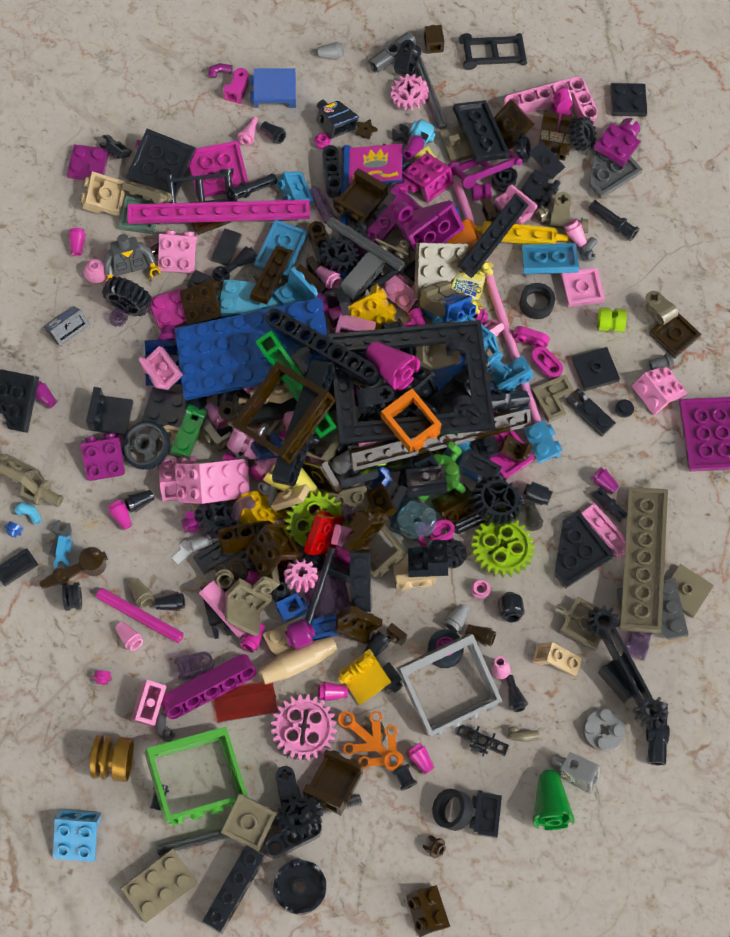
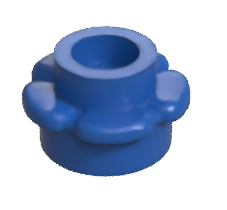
[4,521,23,538]

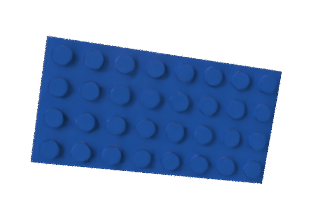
[175,298,328,400]

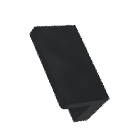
[598,660,639,704]

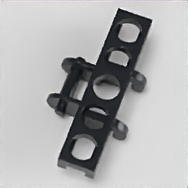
[456,725,509,757]

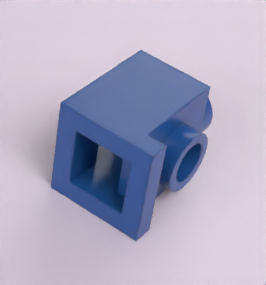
[276,593,308,624]

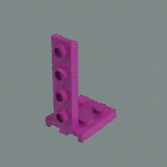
[353,185,422,258]

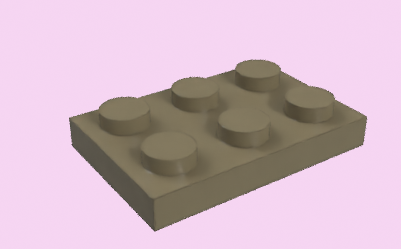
[121,848,198,923]

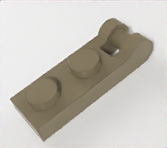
[122,182,172,204]

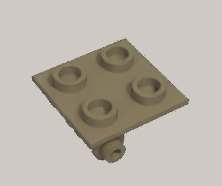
[375,238,411,266]

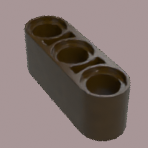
[309,221,334,271]
[217,521,273,554]

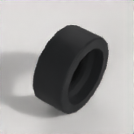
[519,283,556,320]
[432,788,473,831]

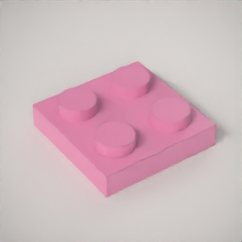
[561,267,605,307]

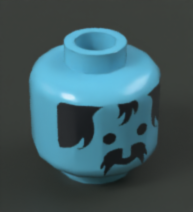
[409,119,436,145]

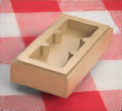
[271,484,310,511]

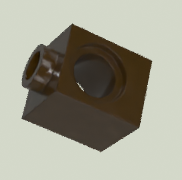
[424,25,445,54]

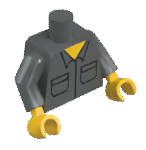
[103,234,161,283]

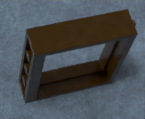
[231,361,336,464]

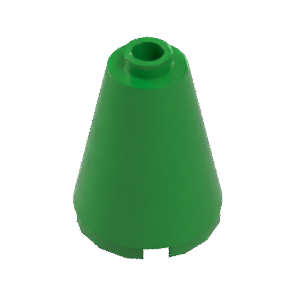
[533,769,575,831]

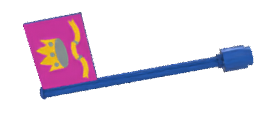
[334,144,403,282]

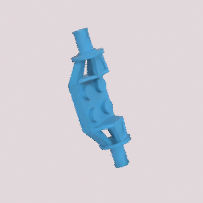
[422,308,512,379]

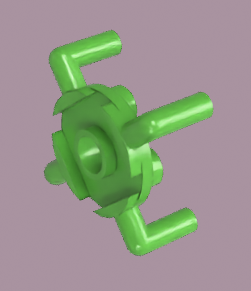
[417,442,466,501]

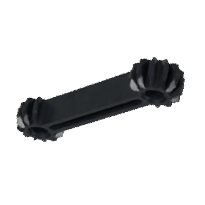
[585,605,669,730]

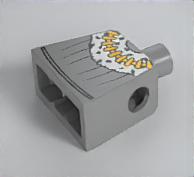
[551,752,600,794]

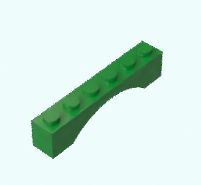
[255,331,338,438]

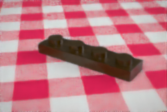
[250,245,293,305]

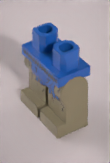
[420,280,477,322]

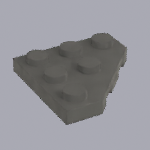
[589,138,643,199]
[617,578,689,640]

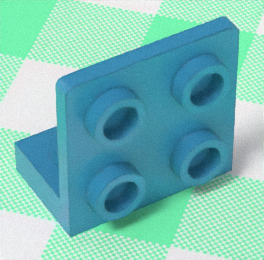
[273,267,318,306]
[53,809,101,862]

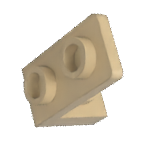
[532,642,582,676]

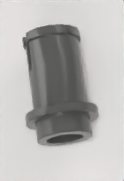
[649,354,674,370]

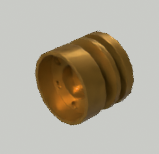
[89,735,134,782]

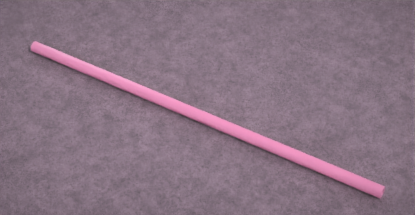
[453,181,541,424]

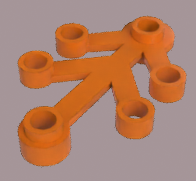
[338,711,404,771]

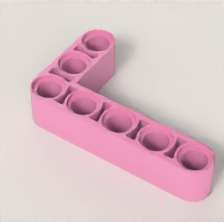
[503,77,598,125]

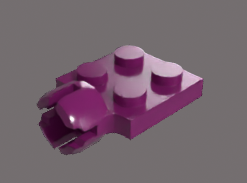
[593,118,641,167]

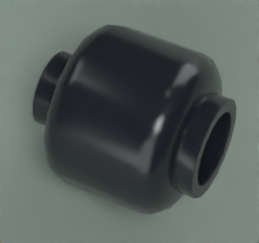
[498,592,525,623]

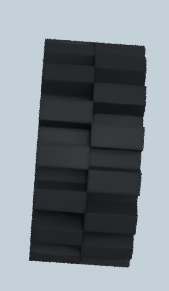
[568,116,597,151]

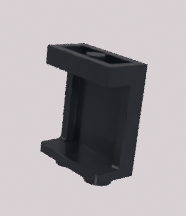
[396,367,438,411]

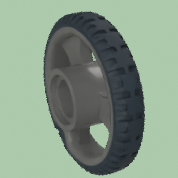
[122,421,170,470]

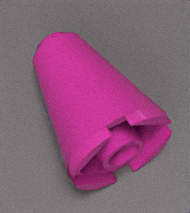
[366,342,420,391]

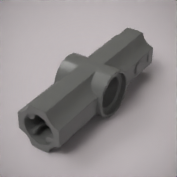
[368,32,416,73]

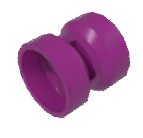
[471,182,492,201]

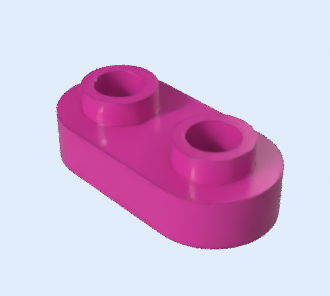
[512,326,550,348]
[531,346,563,379]
[417,520,455,547]

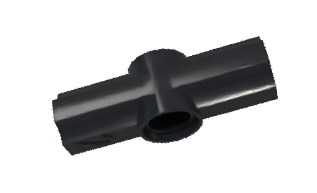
[491,390,530,412]
[646,702,670,766]

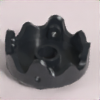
[273,859,326,915]

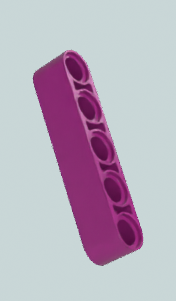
[161,654,257,719]

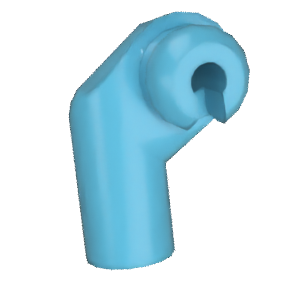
[14,502,42,525]

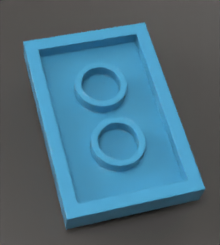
[254,220,309,279]
[521,243,579,274]

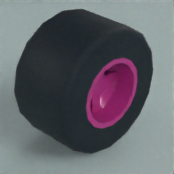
[427,630,464,669]

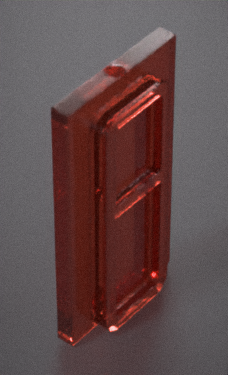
[214,682,278,723]

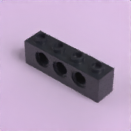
[202,845,265,934]

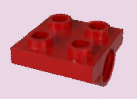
[303,510,345,555]

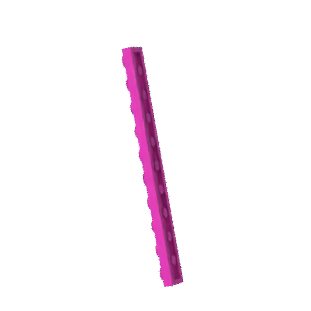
[128,200,310,224]

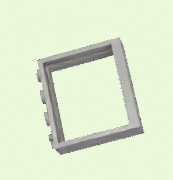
[396,634,502,737]

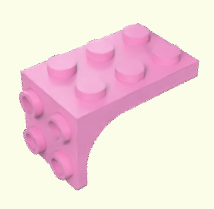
[175,458,250,504]

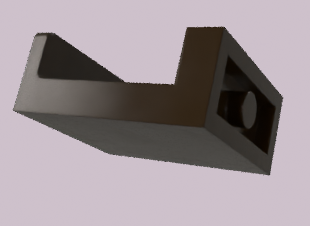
[333,168,388,224]
[303,749,363,816]

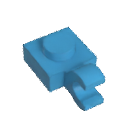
[53,534,73,568]

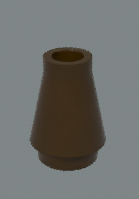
[465,624,496,647]

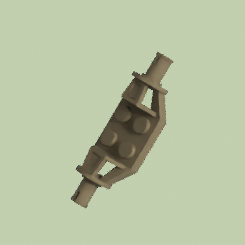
[0,454,64,507]

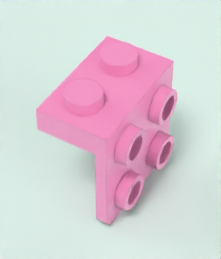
[158,230,198,273]
[631,367,687,415]

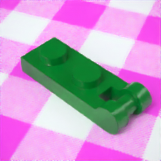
[171,404,208,459]

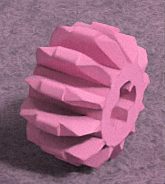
[284,559,318,593]

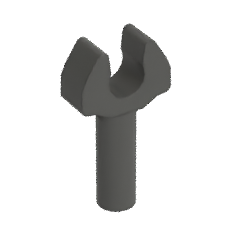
[49,520,72,557]

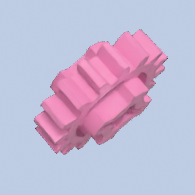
[391,74,429,111]

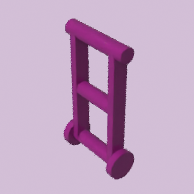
[448,149,523,189]

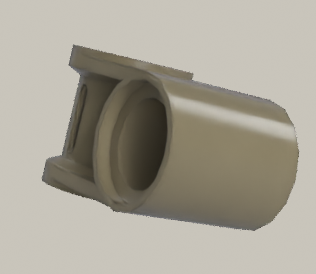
[550,192,571,228]
[645,291,678,326]

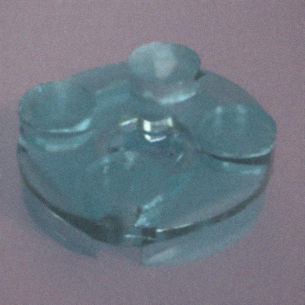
[397,501,436,539]

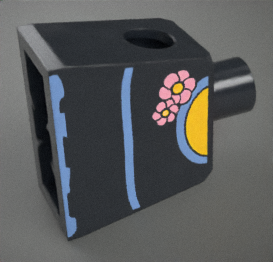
[316,99,359,139]

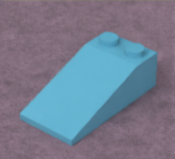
[219,280,282,319]

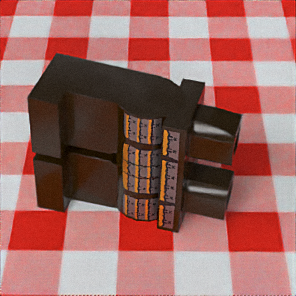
[539,110,577,161]

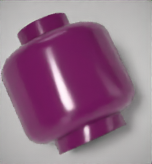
[285,620,315,649]

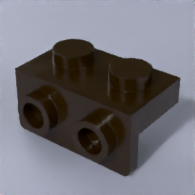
[431,484,476,523]
[335,606,383,644]
[406,885,451,937]

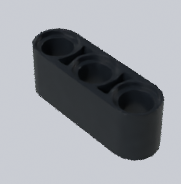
[322,145,342,198]
[265,823,322,859]

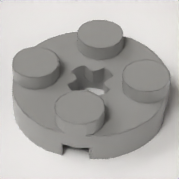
[584,709,626,751]

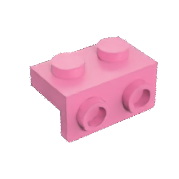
[493,184,538,224]
[382,274,420,313]
[139,346,183,390]

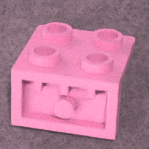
[159,456,198,501]

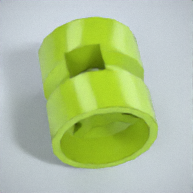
[597,307,627,333]

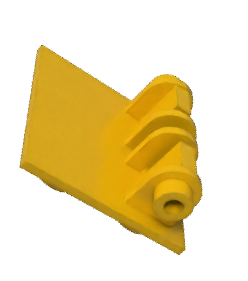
[338,649,391,706]

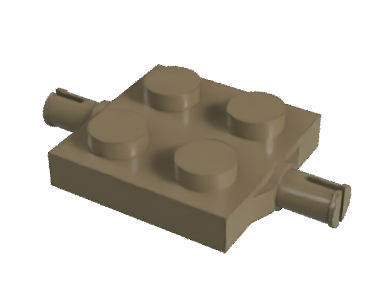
[555,597,613,650]

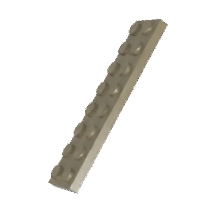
[620,487,668,633]

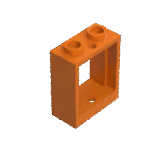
[381,389,442,452]

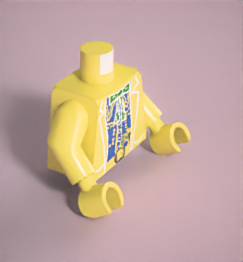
[450,261,494,315]

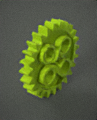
[284,490,348,551]
[471,520,535,578]

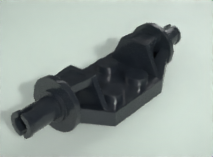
[409,360,491,417]

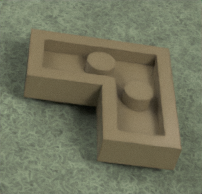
[532,375,574,423]

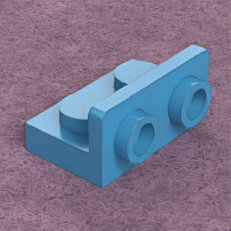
[277,171,314,205]
[491,356,535,391]

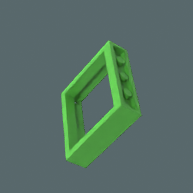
[145,727,248,826]

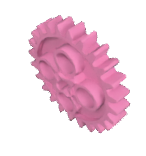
[271,694,337,762]

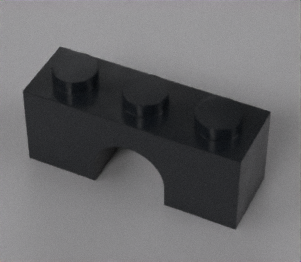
[350,549,372,612]

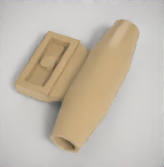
[258,618,338,684]

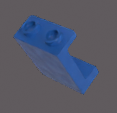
[250,68,296,108]

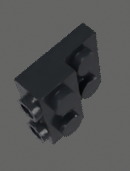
[408,539,452,577]

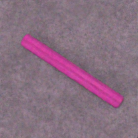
[96,588,184,643]

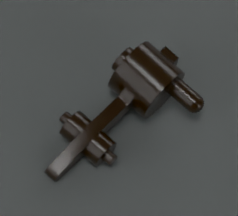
[39,547,108,589]

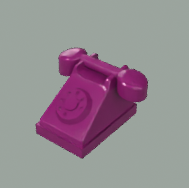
[393,200,464,254]

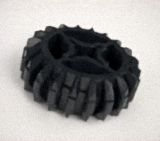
[102,276,152,316]
[470,475,523,527]

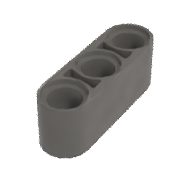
[339,252,385,302]

